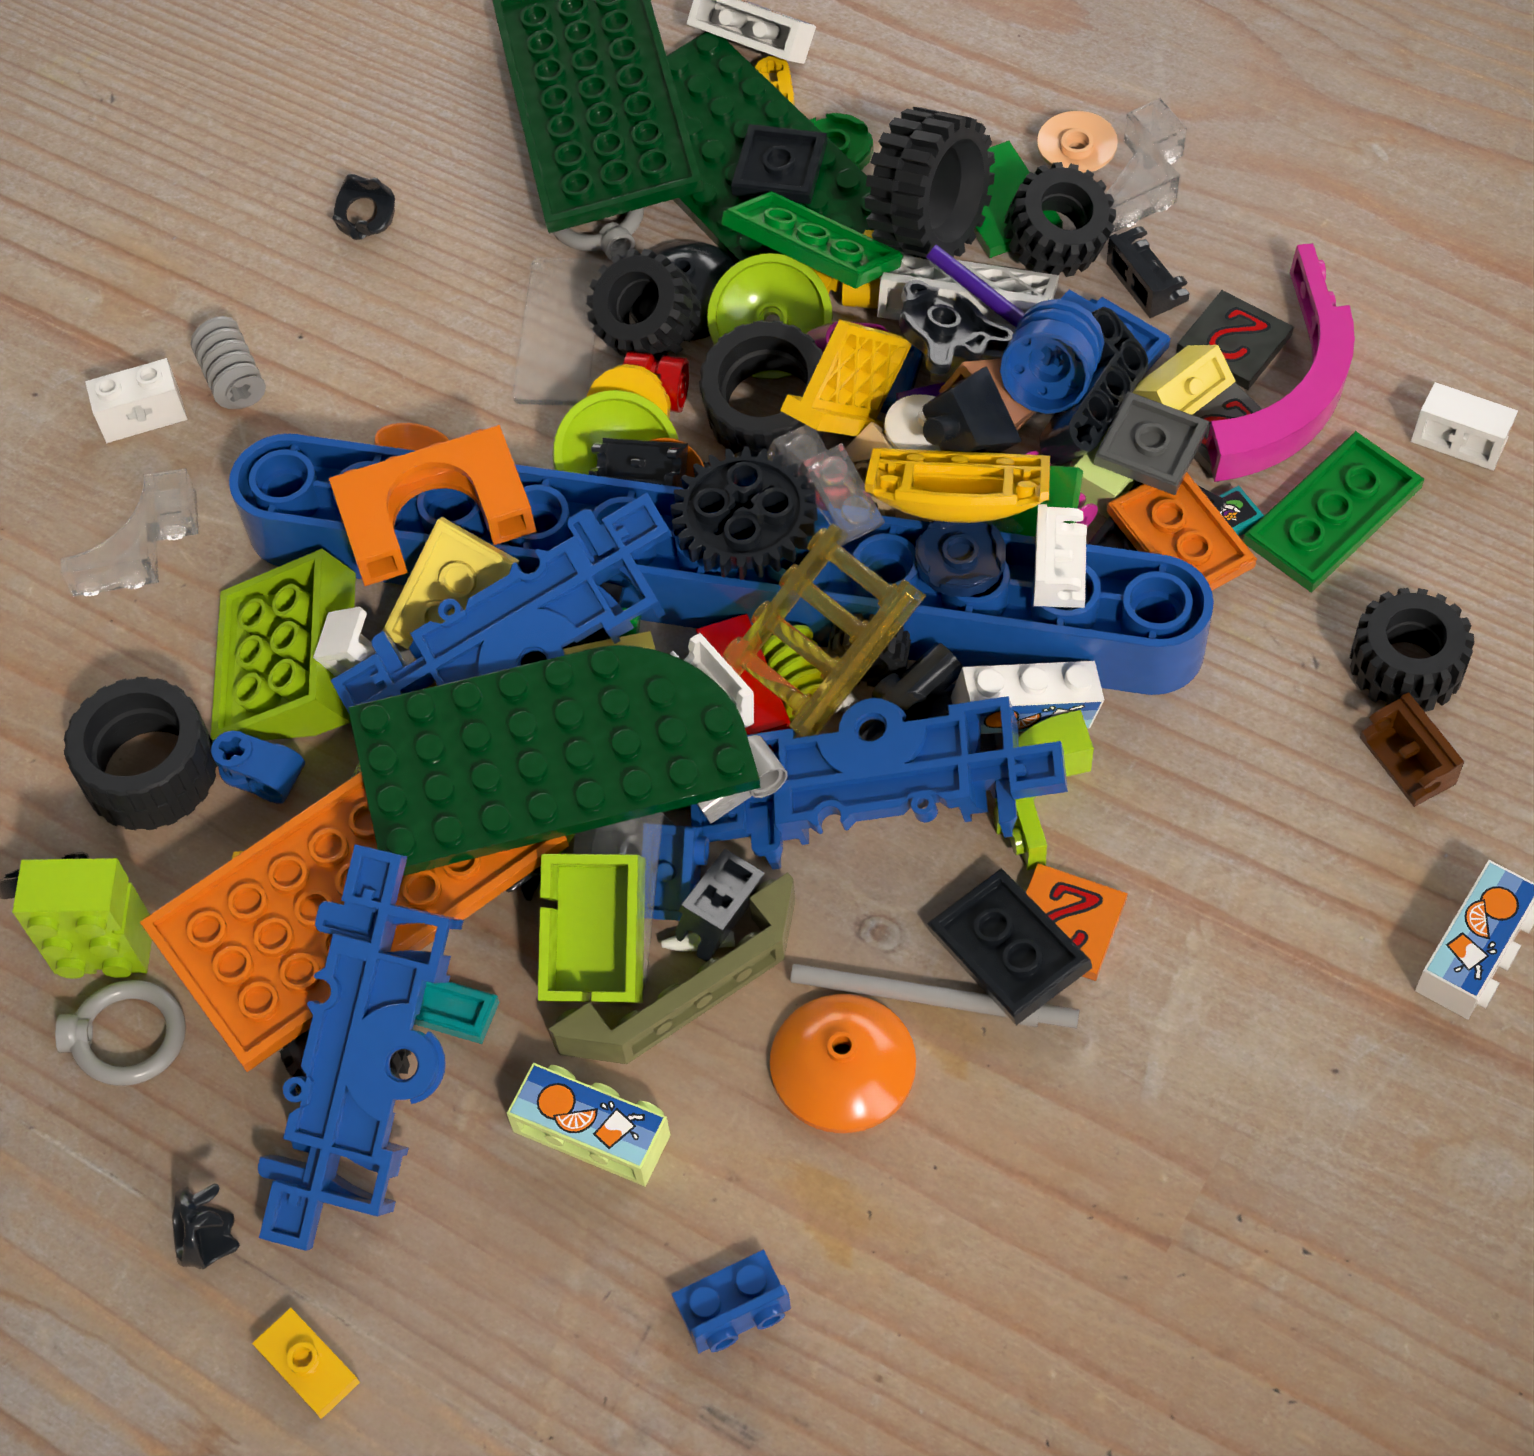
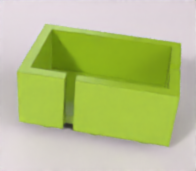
[538,854,646,1003]
[12,858,152,979]

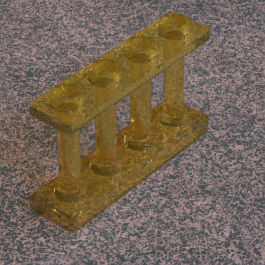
[723,523,927,738]

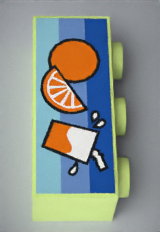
[507,1063,671,1187]

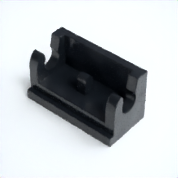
[1106,226,1190,319]
[589,438,688,488]
[676,849,765,962]

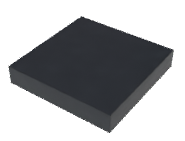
[731,124,828,204]

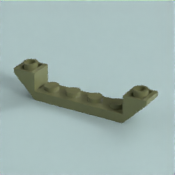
[549,872,795,1064]

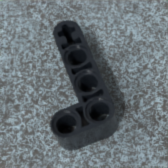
[1040,307,1148,466]

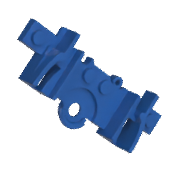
[331,493,672,713]
[691,696,1068,870]
[258,845,464,1251]

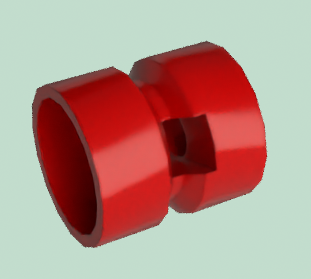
[623,351,690,413]

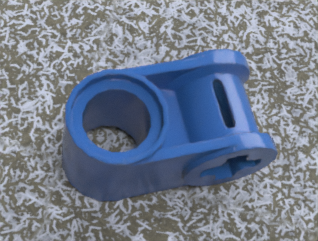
[211,731,305,804]

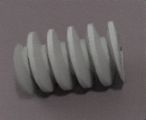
[190,316,266,409]

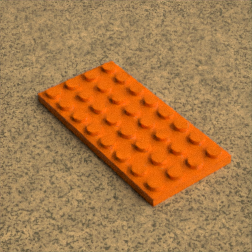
[140,772,569,1072]

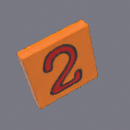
[1026,863,1128,981]

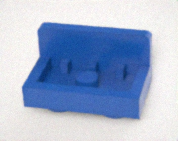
[642,823,709,921]

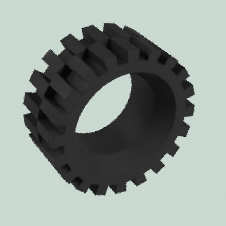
[865,107,995,260]

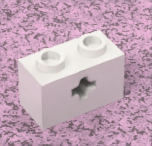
[85,358,187,443]

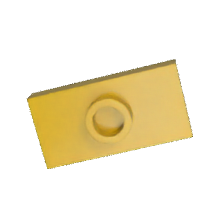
[252,1308,360,1419]

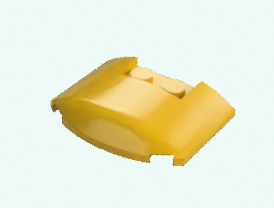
[865,448,1050,523]

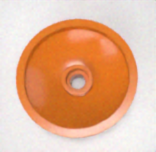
[770,994,916,1133]

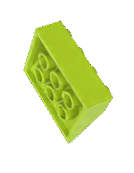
[211,549,356,742]

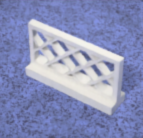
[877,254,1059,324]

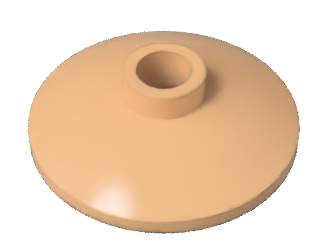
[1037,111,1118,173]

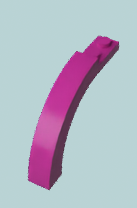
[1206,243,1355,482]

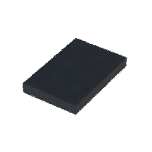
[927,868,1093,1026]

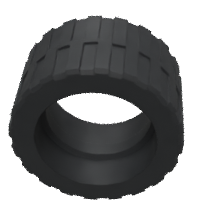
[699,320,824,459]
[64,677,218,831]

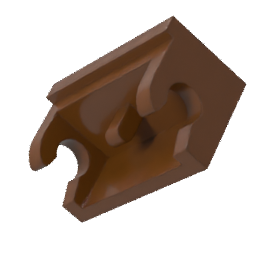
[1360,692,1464,807]

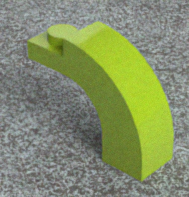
[993,710,1094,871]

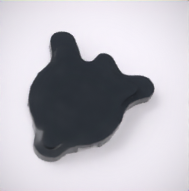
[899,280,1013,375]

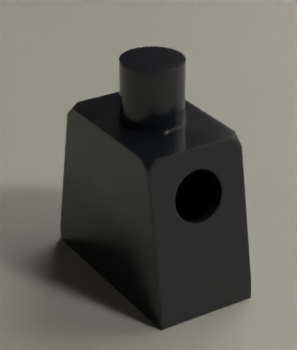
[922,366,1022,453]

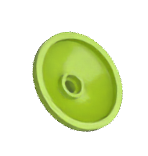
[708,253,833,380]
[552,390,679,475]

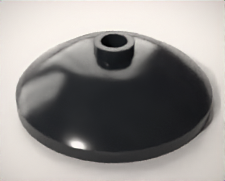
[630,241,738,341]

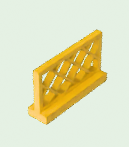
[780,319,912,436]

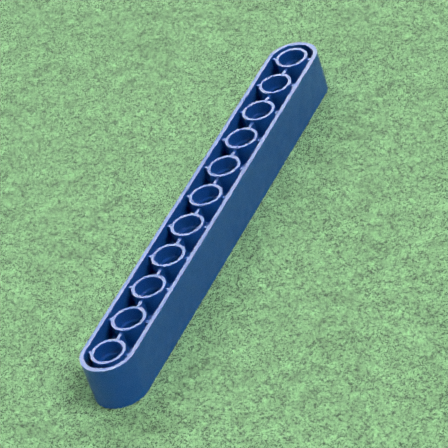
[229,434,1214,695]

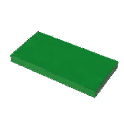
[721,191,903,289]
[1243,431,1424,593]

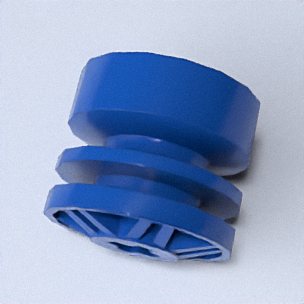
[1000,299,1104,414]

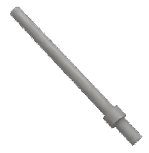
[790,964,1080,1029]

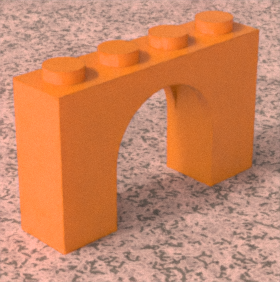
[329,425,536,586]

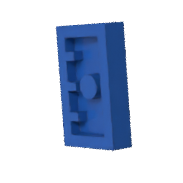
[671,1249,791,1354]

